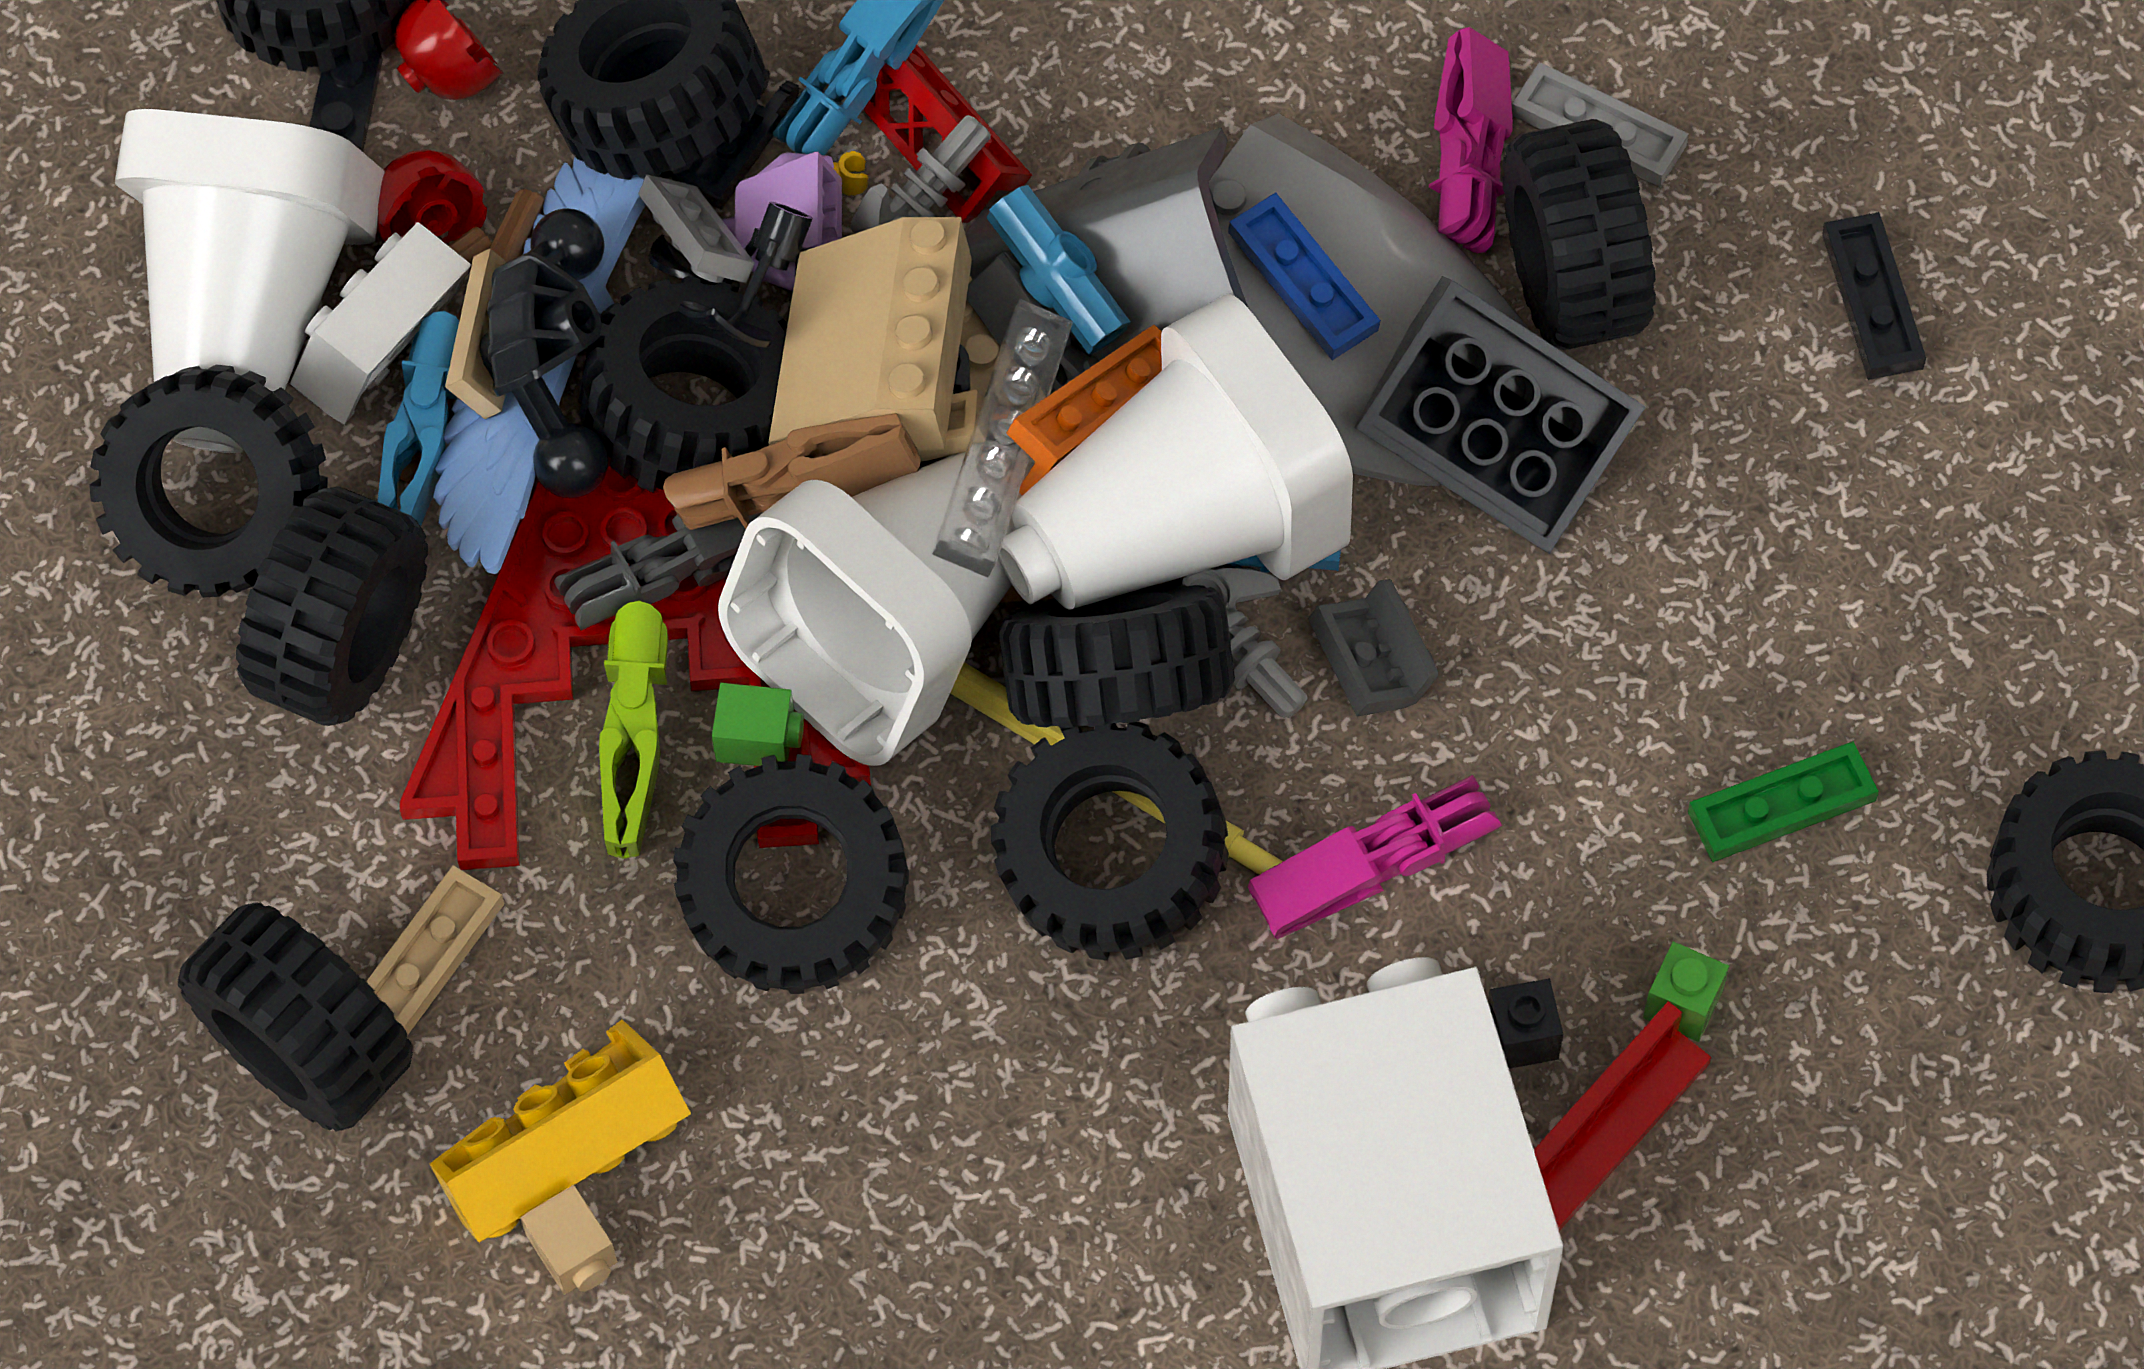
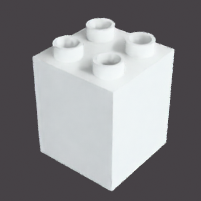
[1228,958,1563,1369]

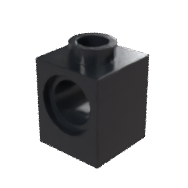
[1488,978,1564,1069]

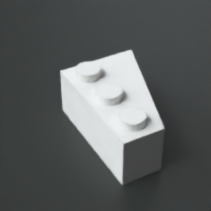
[290,222,472,425]

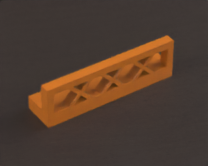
[1006,324,1162,496]

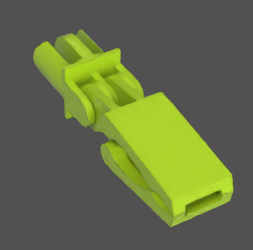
[599,601,668,859]

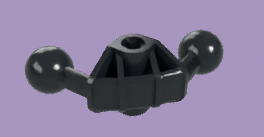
[480,208,608,498]

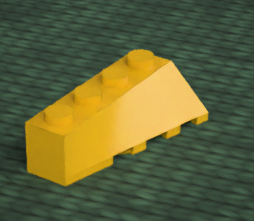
[429,1019,691,1243]

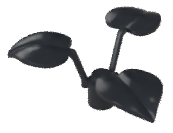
[648,201,813,348]

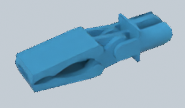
[772,0,944,156]
[377,311,459,526]

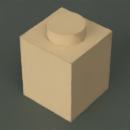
[521,1185,618,1295]

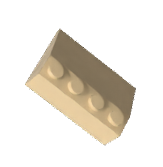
[768,217,972,450]

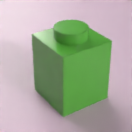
[712,683,804,766]
[1643,941,1730,1042]

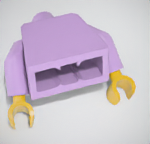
[722,151,869,291]

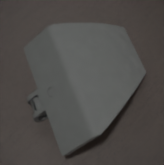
[965,127,1249,360]

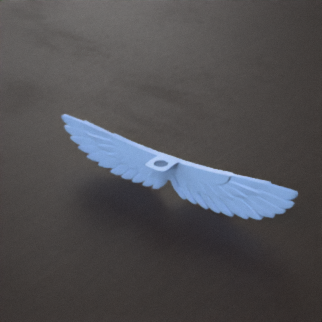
[433,69,659,574]

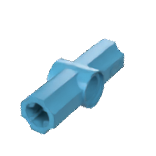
[986,185,1131,354]

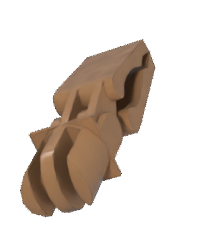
[663,413,921,530]

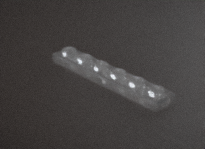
[932,299,1073,578]

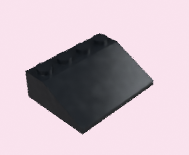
[1355,276,1646,554]

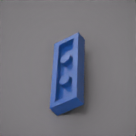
[1228,192,1381,361]

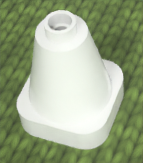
[115,109,385,453]
[996,294,1353,609]
[718,444,1035,766]

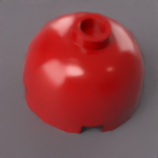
[396,0,504,101]
[377,149,487,244]

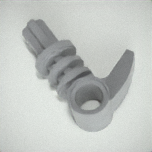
[850,115,991,234]
[1181,568,1307,718]

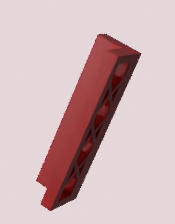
[863,44,1032,223]
[1534,1001,1712,1231]

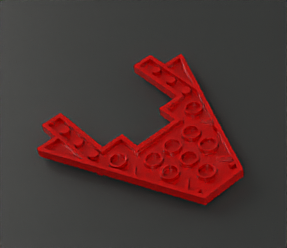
[399,456,871,870]

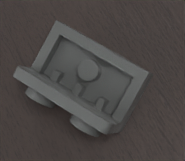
[1308,579,1438,717]

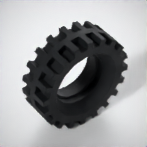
[673,754,909,994]

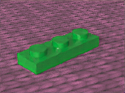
[1688,741,1879,863]

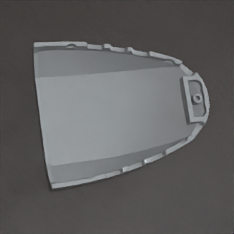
[1208,113,1529,486]

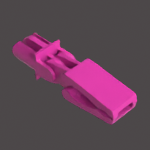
[1429,27,1513,253]
[1247,775,1502,940]

